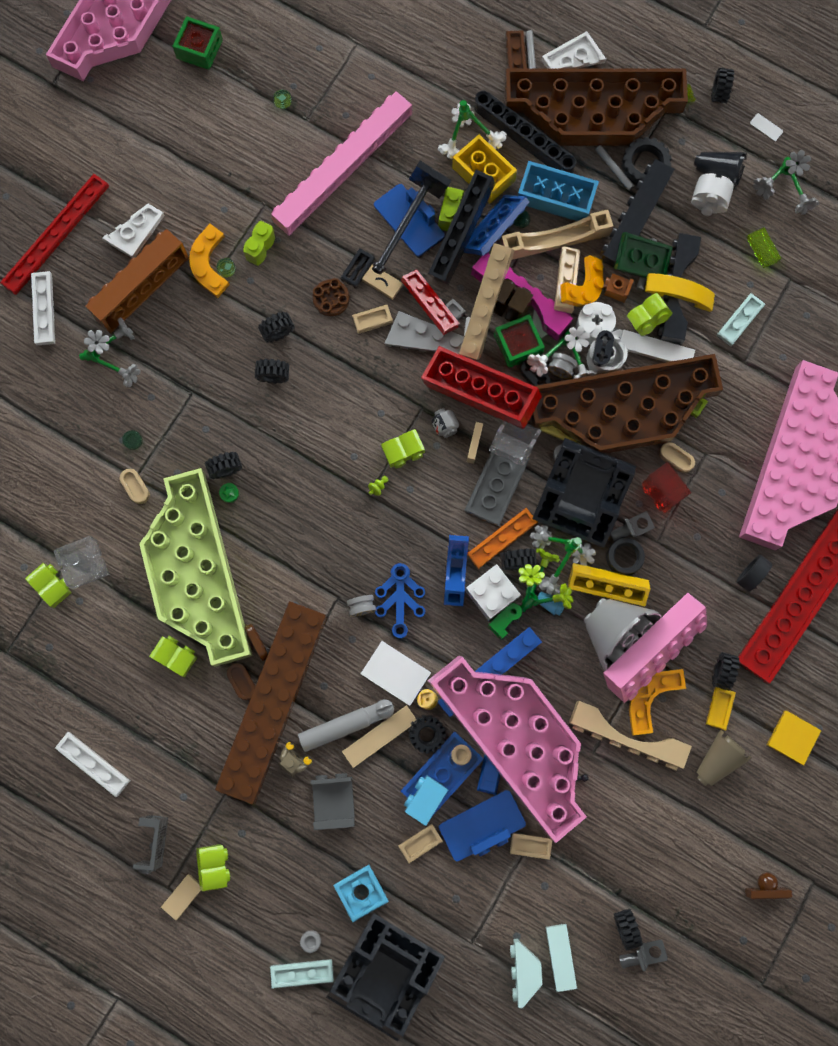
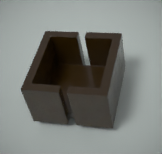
[493,278,533,326]

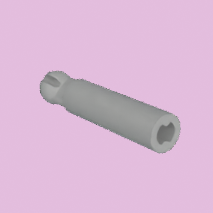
[298,699,394,752]

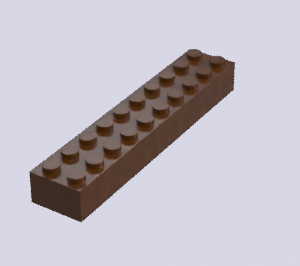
[215,601,327,804]

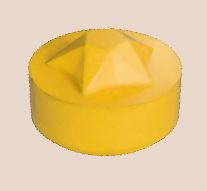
[417,689,438,710]

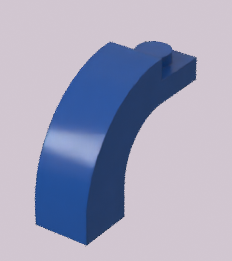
[444,535,469,606]

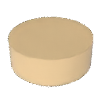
[451,745,472,765]

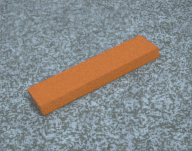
[467,508,538,569]

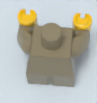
[278,742,312,777]

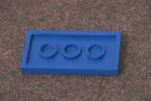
[464,195,529,256]
[401,731,484,816]

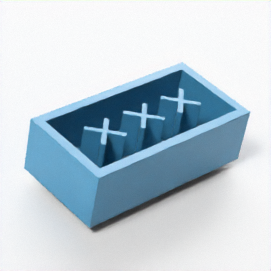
[518,161,599,221]

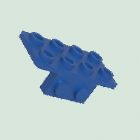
[374,184,445,257]
[439,790,526,861]

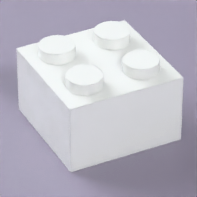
[465,564,521,621]

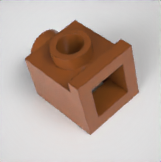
[603,273,634,303]

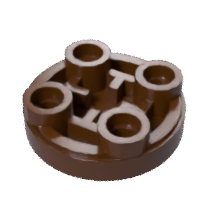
[312,278,350,316]

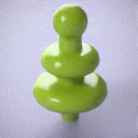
[368,476,388,496]

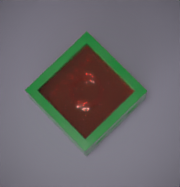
[172,16,223,70]
[494,314,545,368]

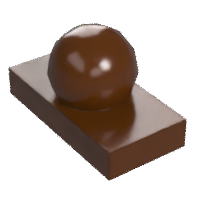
[745,872,792,899]

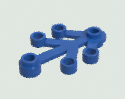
[375,563,425,639]

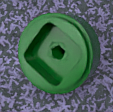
[219,483,239,503]

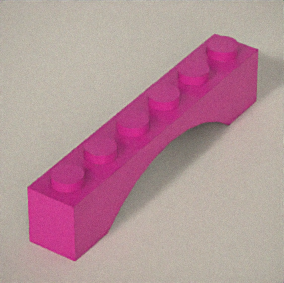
[471,253,573,341]

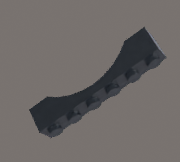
[657,233,701,346]

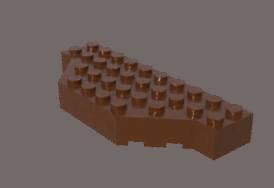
[505,68,688,146]
[531,354,723,454]

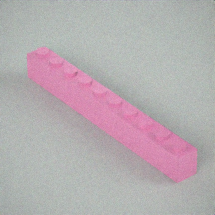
[271,91,412,236]

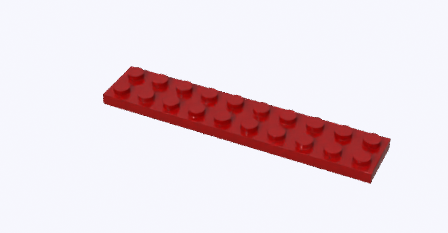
[738,509,838,684]

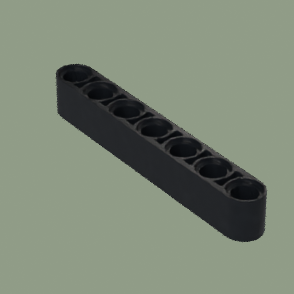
[474,91,576,174]

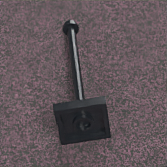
[372,160,452,275]

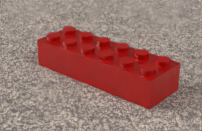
[421,346,542,429]

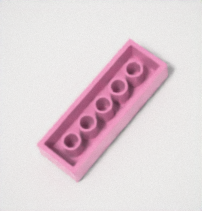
[604,593,707,703]

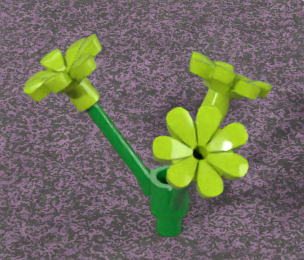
[519,548,573,612]

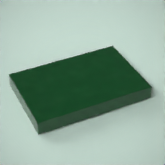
[614,232,673,279]

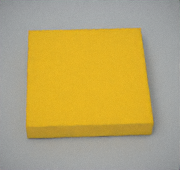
[767,710,821,765]

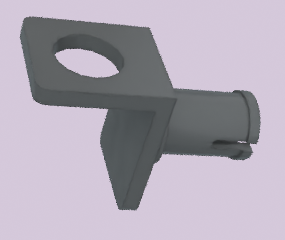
[611,511,655,541]
[619,939,668,971]

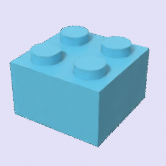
[404,775,448,826]

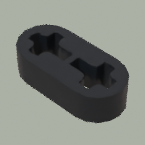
[592,330,614,367]
[520,360,550,386]

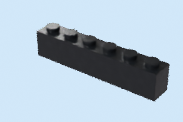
[600,159,675,267]
[428,170,496,285]

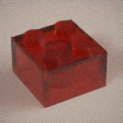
[642,462,691,513]

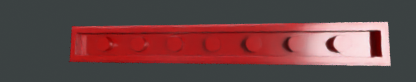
[0,174,109,295]

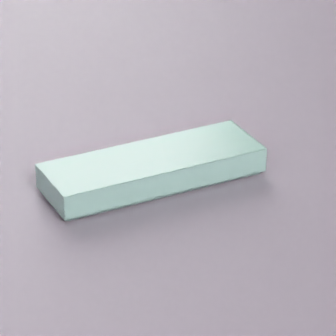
[716,293,765,346]
[546,924,577,992]
[270,959,334,988]

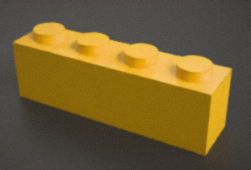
[568,563,650,606]

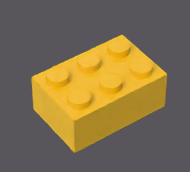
[452,134,517,204]

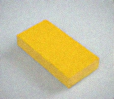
[705,687,736,730]

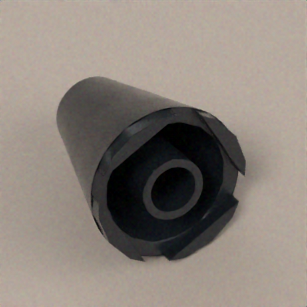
[694,152,747,190]

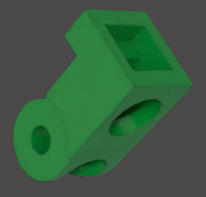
[487,603,522,640]

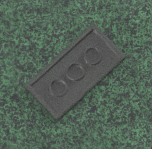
[464,444,530,527]

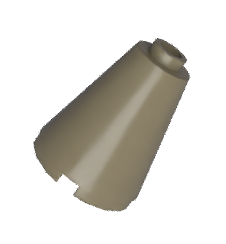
[697,730,752,786]

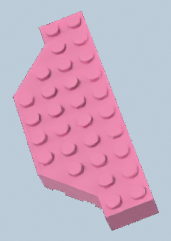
[46,0,171,81]
[739,360,838,550]
[428,656,586,843]

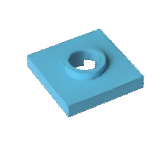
[333,864,389,922]

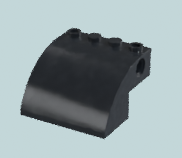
[532,438,636,548]
[326,913,445,1041]

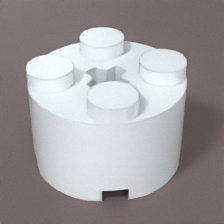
[691,173,734,216]
[575,302,616,345]
[586,335,628,375]

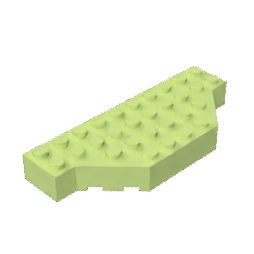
[139,468,253,667]

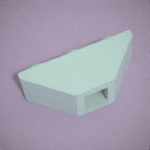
[510,939,542,1008]

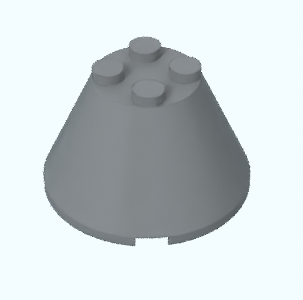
[584,598,662,672]

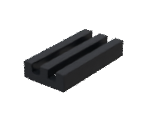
[340,248,375,289]

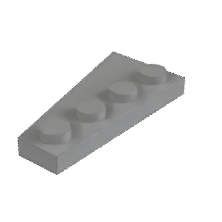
[385,311,464,355]

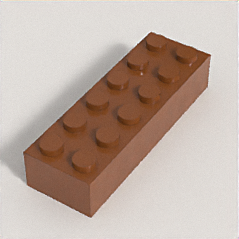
[85,229,189,334]

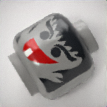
[431,408,459,438]

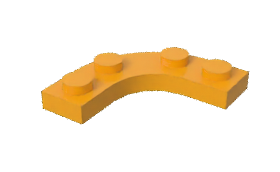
[189,223,229,298]
[560,255,604,307]
[629,669,686,735]

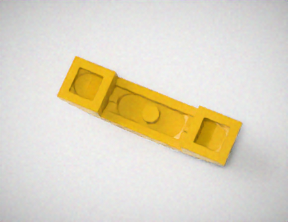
[645,273,715,312]

